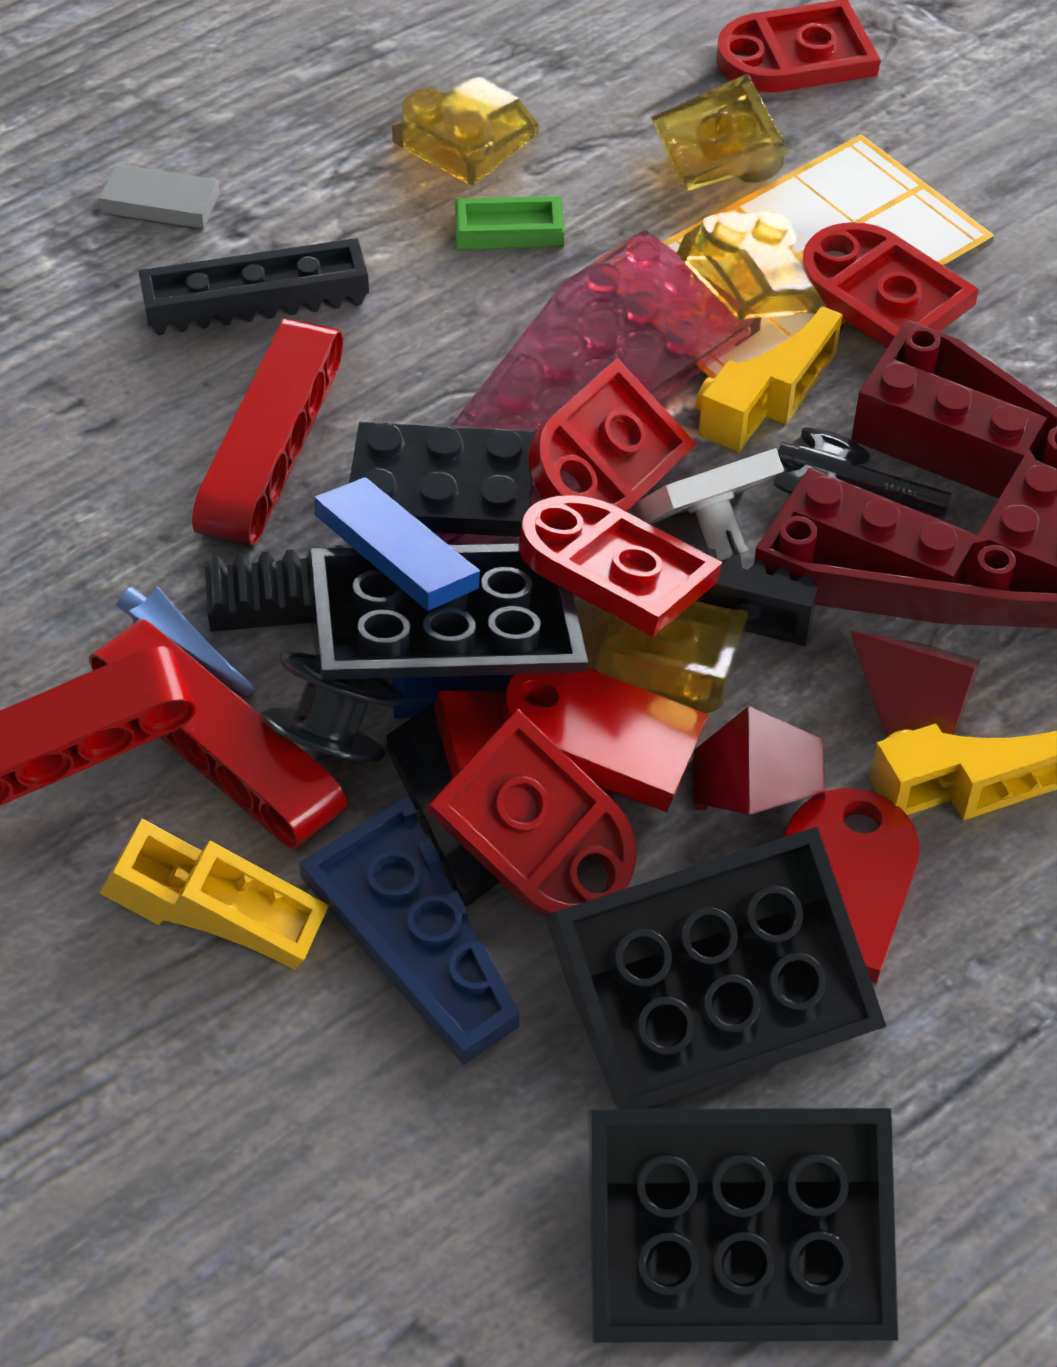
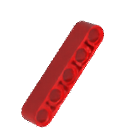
[192,318,344,546]
[89,619,348,850]
[0,646,196,806]

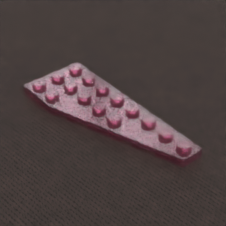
[433,229,762,545]

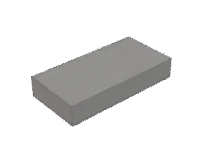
[99,164,220,229]

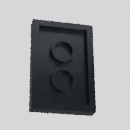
[349,422,537,537]

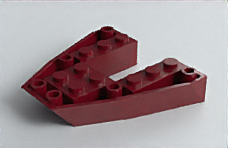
[754,319,1057,628]

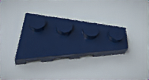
[299,795,519,1065]

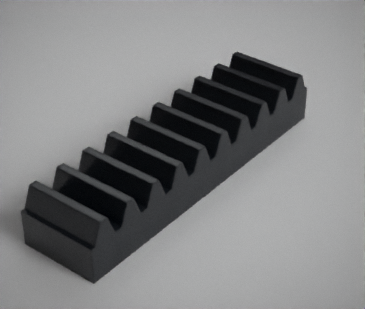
[138,238,369,335]
[205,536,440,632]
[680,542,818,646]

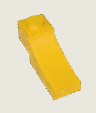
[695,306,842,453]
[869,724,1057,821]
[99,818,329,970]

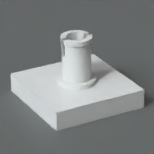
[631,448,784,561]

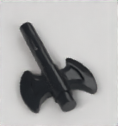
[773,427,952,516]

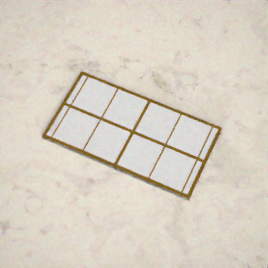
[595,134,994,381]

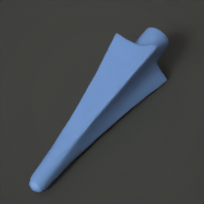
[117,586,255,697]

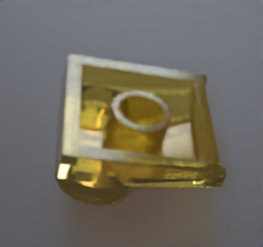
[651,74,788,191]
[392,77,539,186]
[676,211,825,321]
[596,601,748,714]

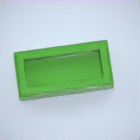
[455,196,565,250]

